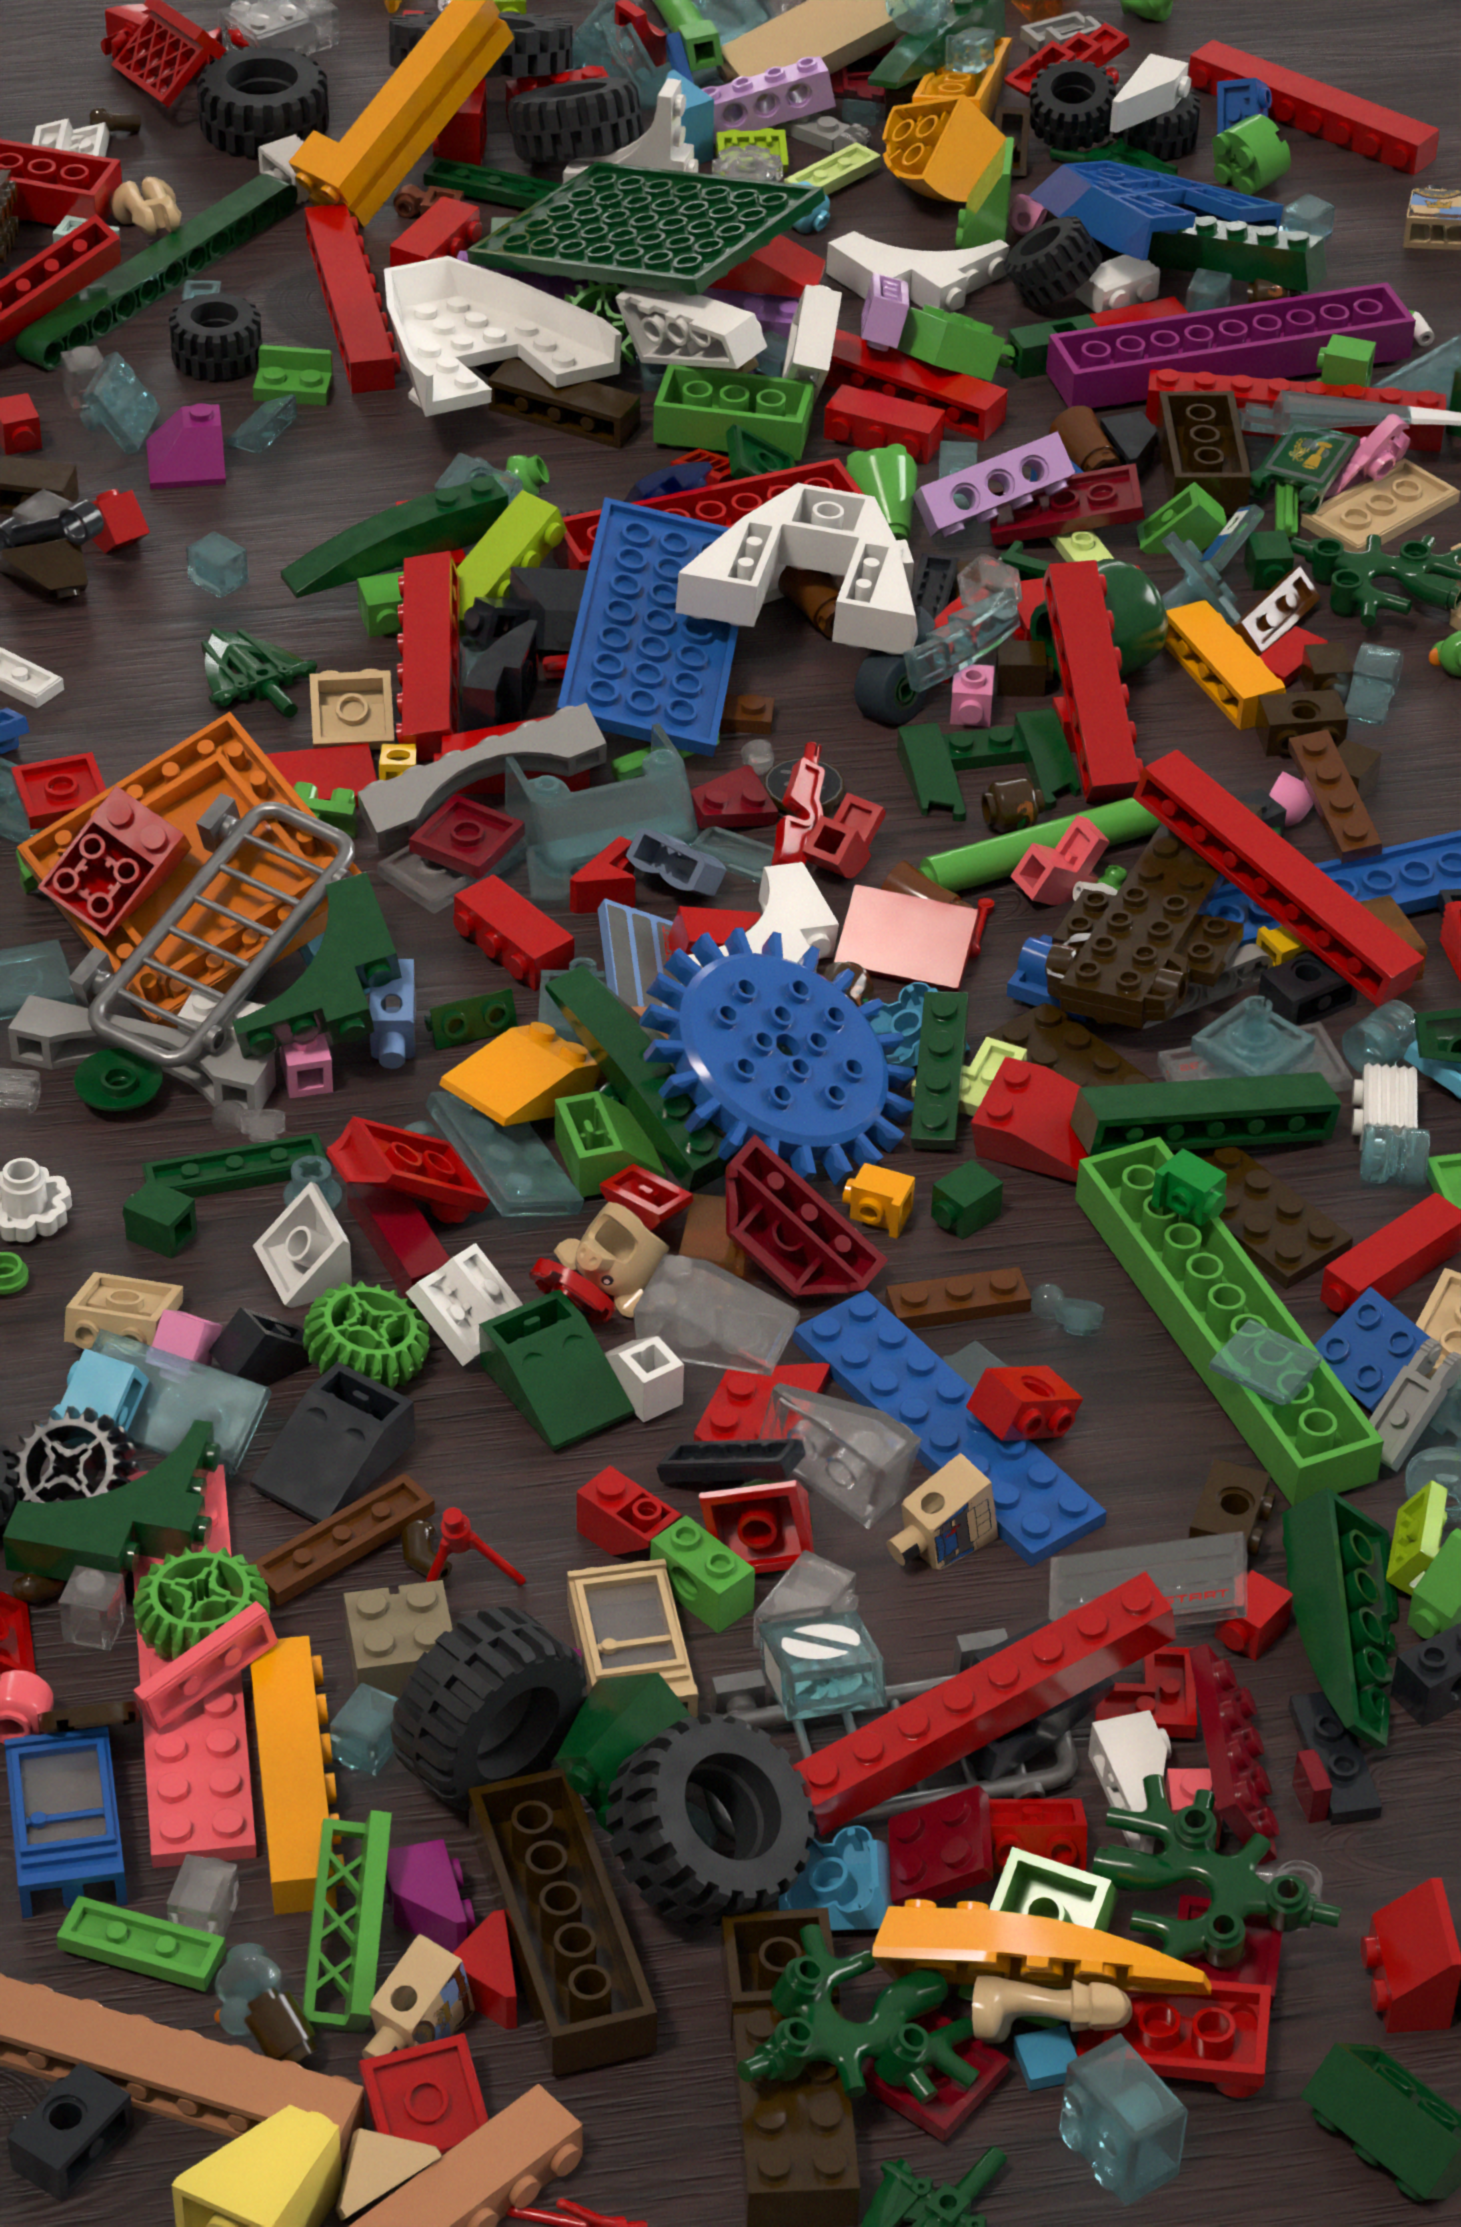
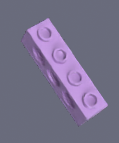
[702,56,836,144]
[861,272,909,351]
[913,431,1076,538]

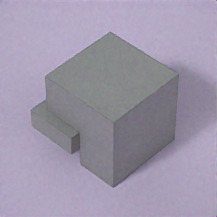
[1020,11,1102,67]

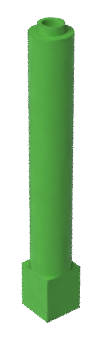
[652,0,723,72]
[918,797,1162,893]

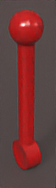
[969,898,994,958]

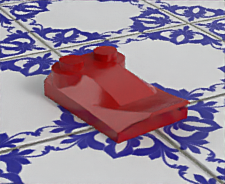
[326,1116,492,1224]
[1076,1980,1271,2098]

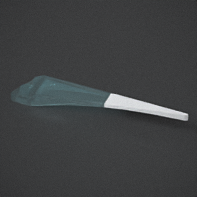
[1237,390,1461,435]

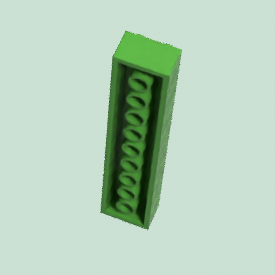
[1075,1136,1384,1507]

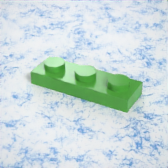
[56,1896,226,1992]

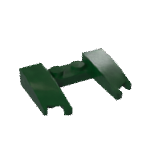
[897,708,1080,822]

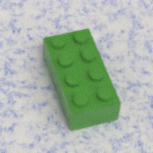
[653,364,814,460]

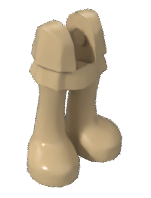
[110,177,181,236]
[972,1975,1133,2043]

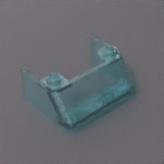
[505,723,698,880]

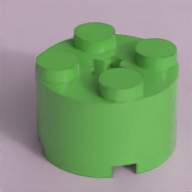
[1212,114,1291,196]

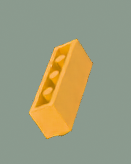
[1164,600,1286,731]

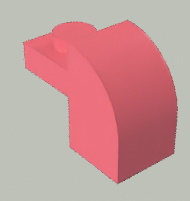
[1011,815,1110,905]

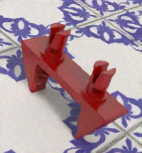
[100,4,223,78]

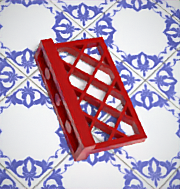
[111,0,227,108]

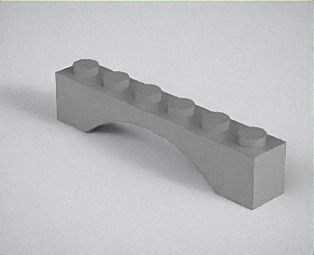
[358,703,607,851]
[8,995,276,1118]

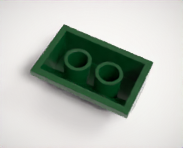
[1300,2042,1461,2201]

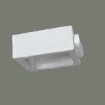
[782,284,842,404]

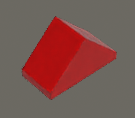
[599,1163,694,1234]
[452,1910,517,2030]

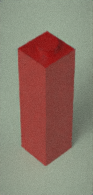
[1320,1192,1461,1315]

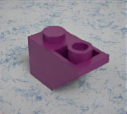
[385,1839,475,1953]

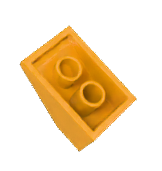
[439,1022,600,1126]

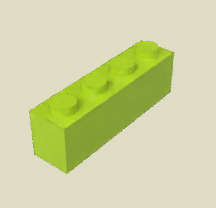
[457,490,567,644]

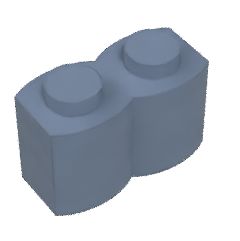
[626,828,727,897]

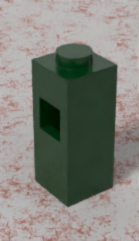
[1006,314,1098,379]

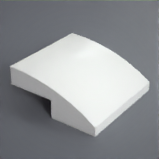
[32,119,110,157]
[406,1243,523,1366]

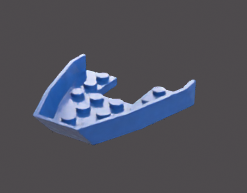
[1029,160,1284,261]

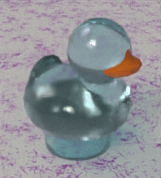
[214,1943,283,2035]

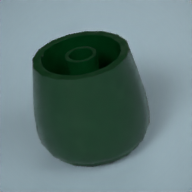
[1030,558,1168,684]

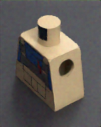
[887,1453,998,1570]

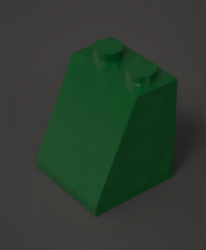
[555,1672,691,1836]

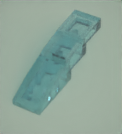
[903,587,1020,693]

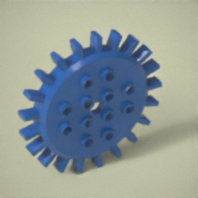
[639,927,915,1186]

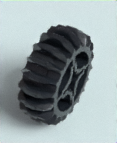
[9,1406,140,1503]

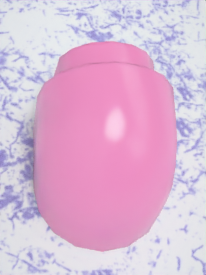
[1009,194,1050,236]
[1269,771,1313,827]

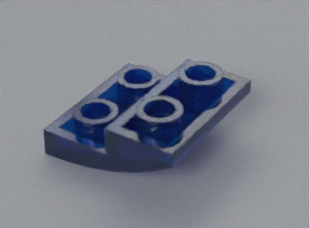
[624,462,713,503]

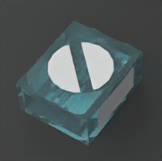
[759,1610,887,1721]

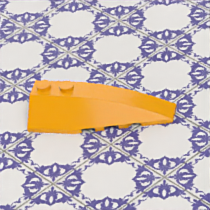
[912,37,1012,120]
[872,1899,1212,1995]

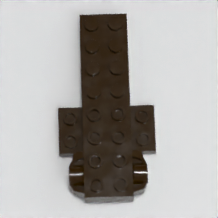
[1045,799,1262,1029]

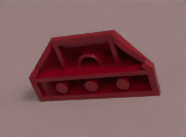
[726,1135,888,1298]

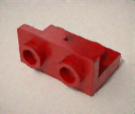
[989,1799,1088,1873]

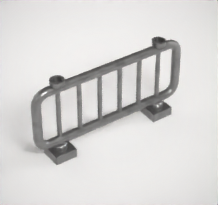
[68,793,355,1068]
[702,1628,1078,1841]

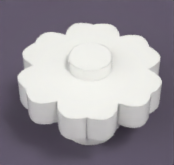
[0,1158,72,1242]

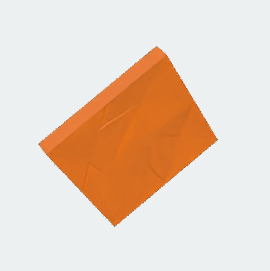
[17,712,362,1029]

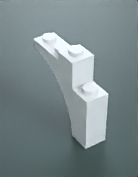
[563,78,698,184]
[826,231,1009,313]
[681,862,839,992]

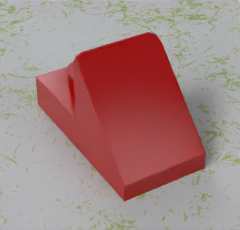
[570,836,636,914]

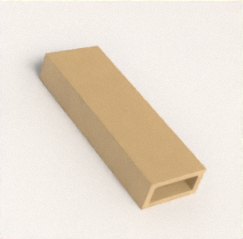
[716,0,924,102]

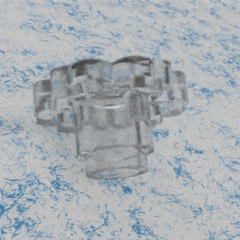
[712,145,783,182]

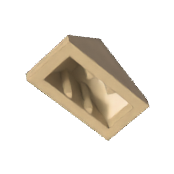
[335,2128,442,2221]

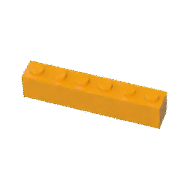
[250,1636,346,1915]

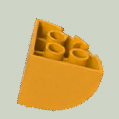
[882,94,1015,202]

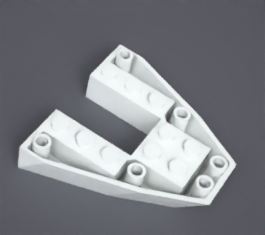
[675,483,918,656]

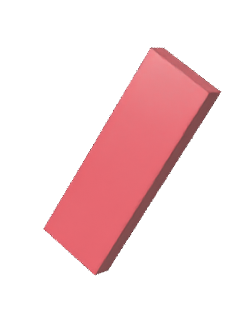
[133,1601,278,1731]

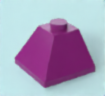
[146,403,226,489]

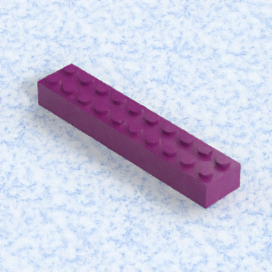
[1046,282,1416,408]

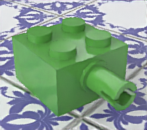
[894,304,1015,381]

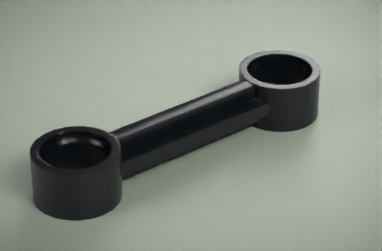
[0,499,104,553]

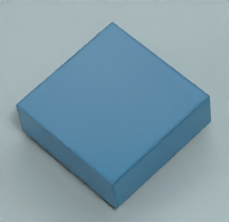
[1013,2026,1082,2091]

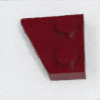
[686,765,779,829]

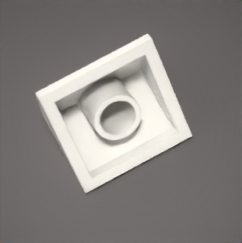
[253,1182,352,1308]

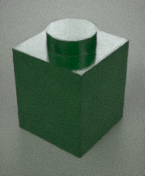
[1244,530,1295,591]
[931,1159,1003,1240]
[122,1179,197,1259]

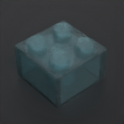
[1059,2034,1188,2206]

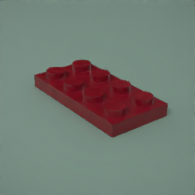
[989,463,1145,546]
[1189,1643,1280,1865]

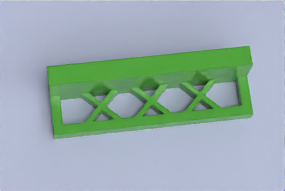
[302,1810,392,2033]

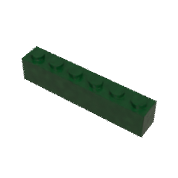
[1146,216,1327,292]
[1070,1072,1342,1156]

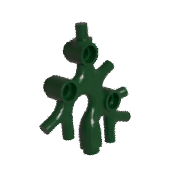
[1290,534,1461,627]
[1092,1774,1342,1967]
[737,1924,980,2105]

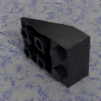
[250,1361,415,1523]

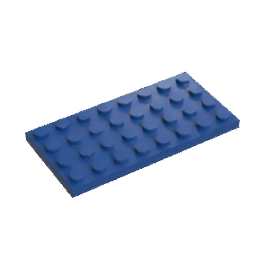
[556,497,739,757]

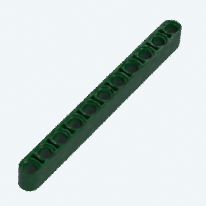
[15,173,298,370]

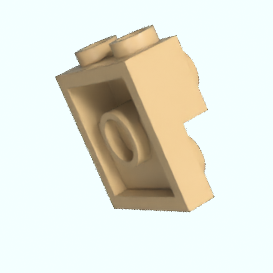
[309,669,395,750]
[64,1272,183,1358]

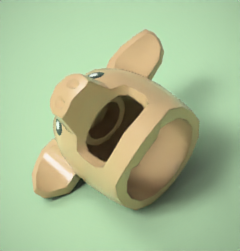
[553,1202,670,1318]

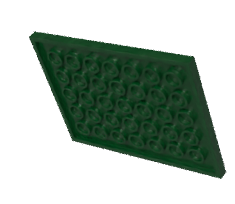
[466,162,826,296]

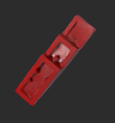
[1004,23,1130,97]

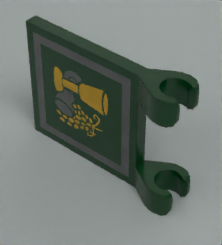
[1249,419,1360,515]

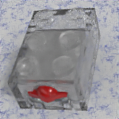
[218,0,340,56]

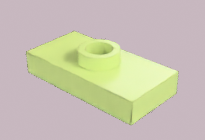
[1049,530,1114,562]

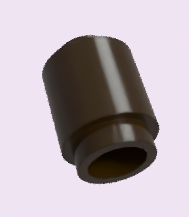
[243,1987,319,2064]

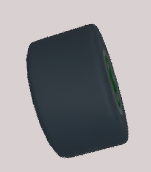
[854,650,928,725]

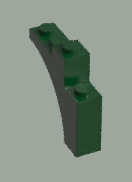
[232,872,402,1058]
[3,1419,221,1590]

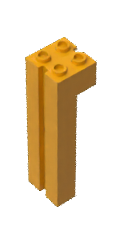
[288,0,514,228]

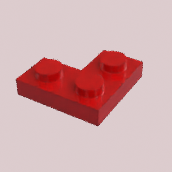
[1094,1646,1197,1738]

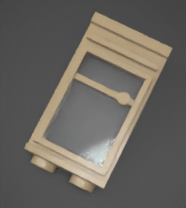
[567,1559,698,1718]

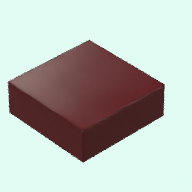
[1292,1749,1333,1823]

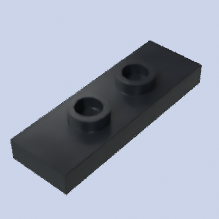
[910,553,960,620]
[656,1439,806,1484]
[1288,1691,1382,1825]

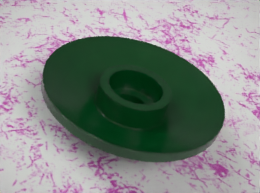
[74,1048,163,1111]

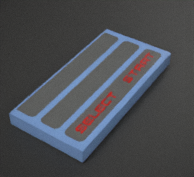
[598,898,681,1010]

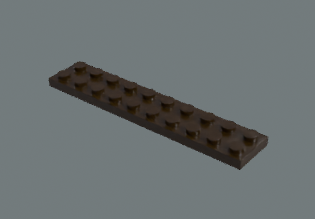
[984,1002,1353,1290]

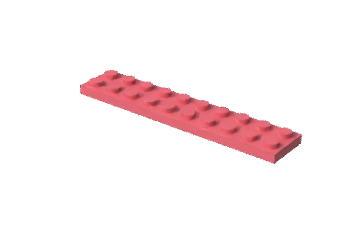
[127,1464,257,1868]

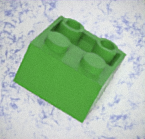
[555,1091,666,1198]

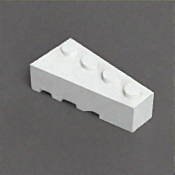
[615,287,767,369]

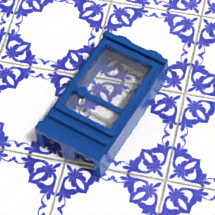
[4,1726,128,1919]

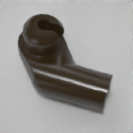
[89,107,141,132]

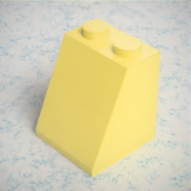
[172,2105,342,2227]

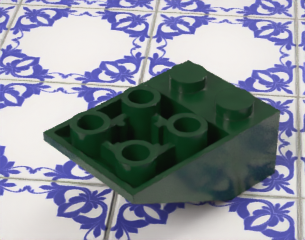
[479,1289,635,1451]

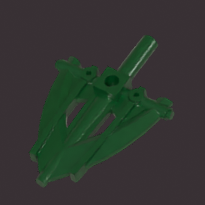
[1050,137,1179,177]
[201,627,318,718]
[861,2146,1008,2227]

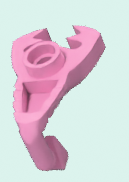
[1323,414,1410,501]

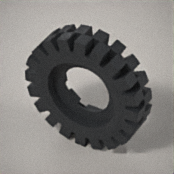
[389,11,573,77]

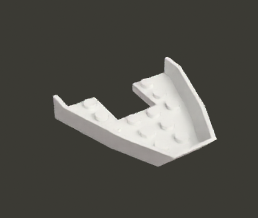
[384,256,622,417]

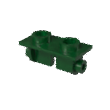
[424,987,518,1050]

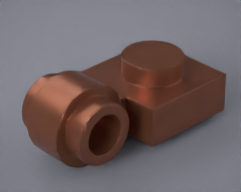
[393,184,464,218]

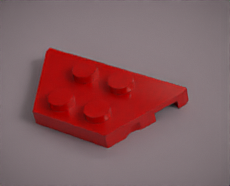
[694,1363,830,1481]

